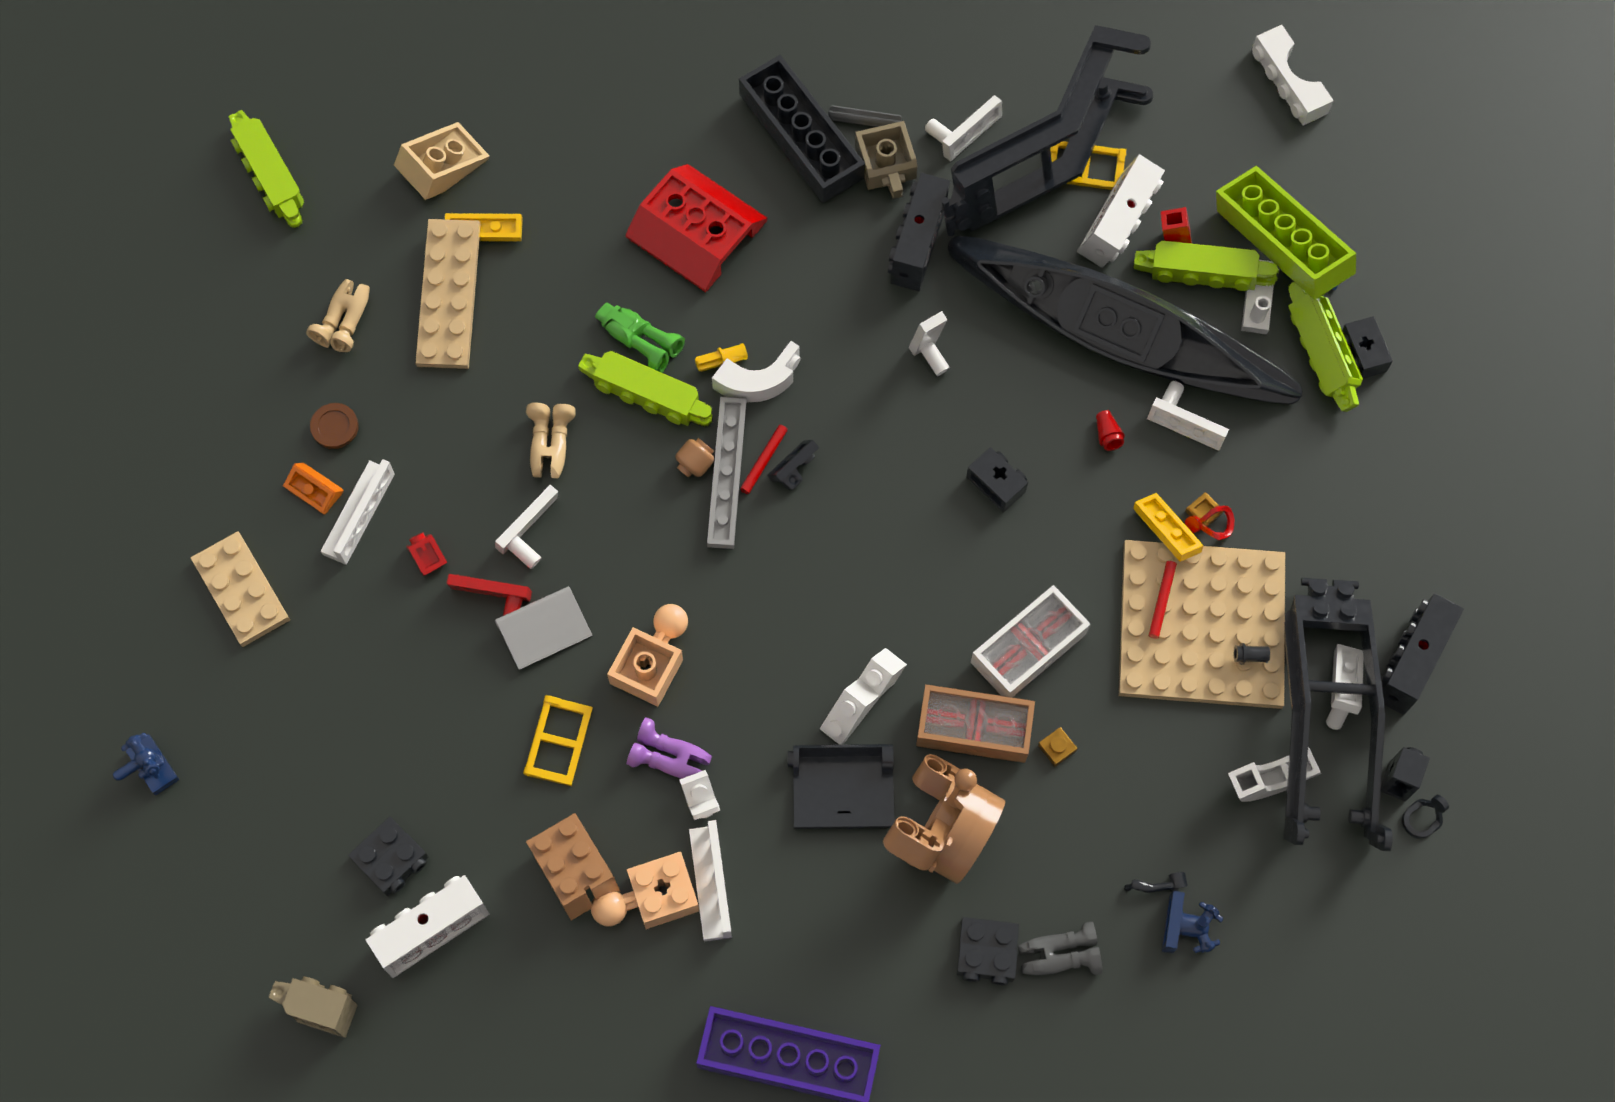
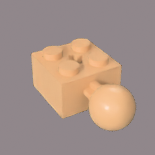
[607,604,688,707]
[591,851,699,929]

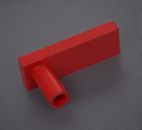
[447,574,532,616]

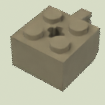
[855,121,917,199]
[269,976,358,1038]

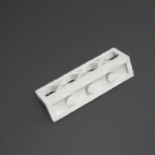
[321,459,395,565]
[689,820,732,942]

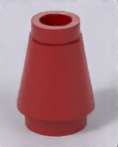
[1096,410,1125,451]

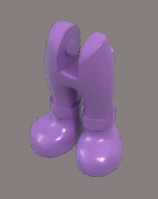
[626,717,712,779]

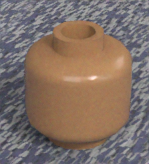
[675,438,714,478]

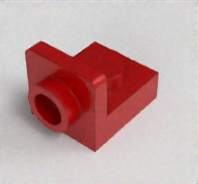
[406,532,447,576]

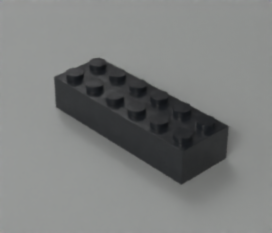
[739,55,865,203]

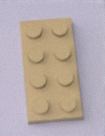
[191,531,290,647]

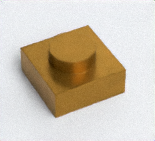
[1038,727,1078,767]

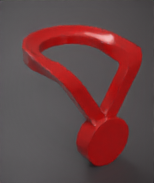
[1185,505,1234,540]

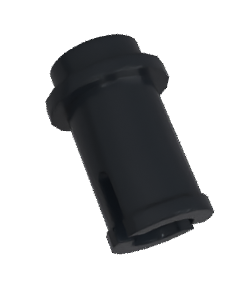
[1233,643,1270,665]

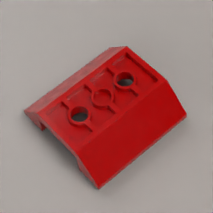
[626,164,768,292]

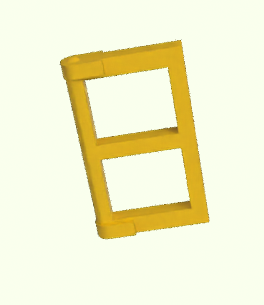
[1050,141,1127,190]
[523,695,593,786]

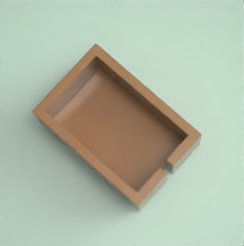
[526,813,621,920]

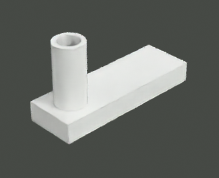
[925,95,1002,161]
[1241,260,1274,335]
[909,311,950,376]
[1147,381,1229,451]
[495,485,558,569]
[1326,644,1364,730]

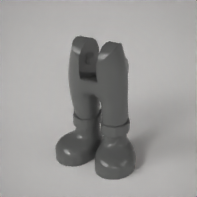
[1018,921,1103,975]

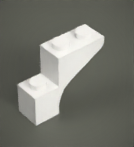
[820,648,907,745]

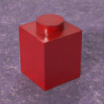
[1161,207,1192,244]

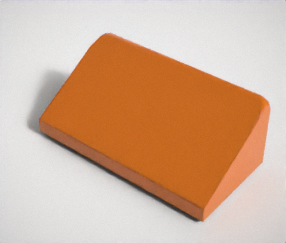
[283,463,344,514]

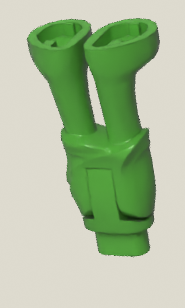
[595,302,685,373]

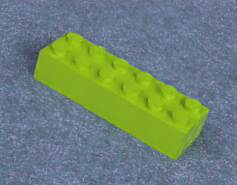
[1216,165,1356,300]

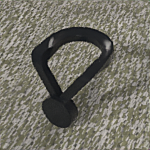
[1402,794,1449,838]

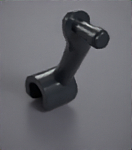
[1124,872,1188,893]

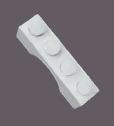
[1252,25,1333,125]

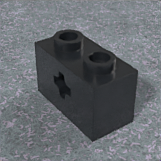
[1342,316,1393,379]
[966,447,1028,513]
[1381,747,1430,802]

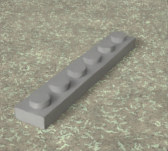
[707,397,747,549]

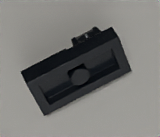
[767,440,819,490]

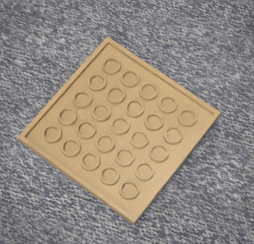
[1119,540,1285,709]

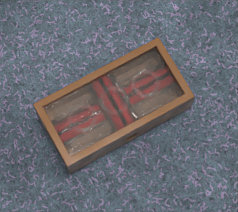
[916,684,1035,763]

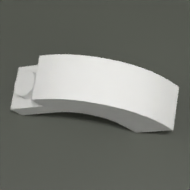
[712,341,801,402]
[1228,747,1321,802]

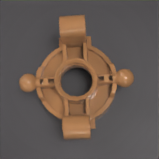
[883,754,1005,884]

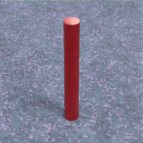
[740,425,788,494]
[1148,561,1177,639]

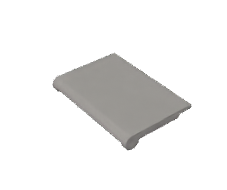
[495,586,593,670]

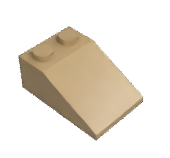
[394,122,489,200]

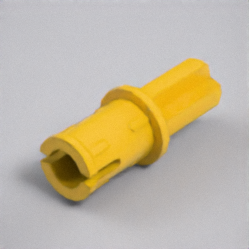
[695,343,748,372]

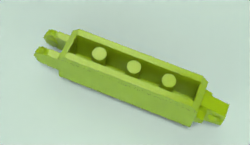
[229,110,304,228]
[1134,241,1279,291]
[1288,282,1363,412]
[578,351,713,427]

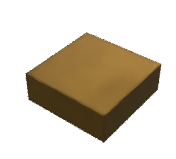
[1185,492,1223,527]

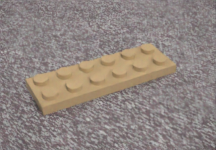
[416,219,481,369]

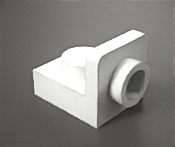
[679,770,720,820]

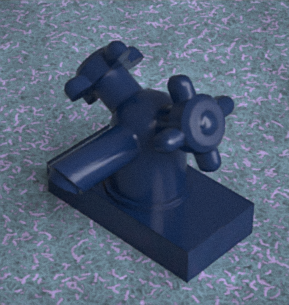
[113,733,179,796]
[1162,891,1223,954]

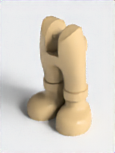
[306,279,370,352]
[526,403,575,478]

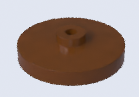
[310,403,358,449]

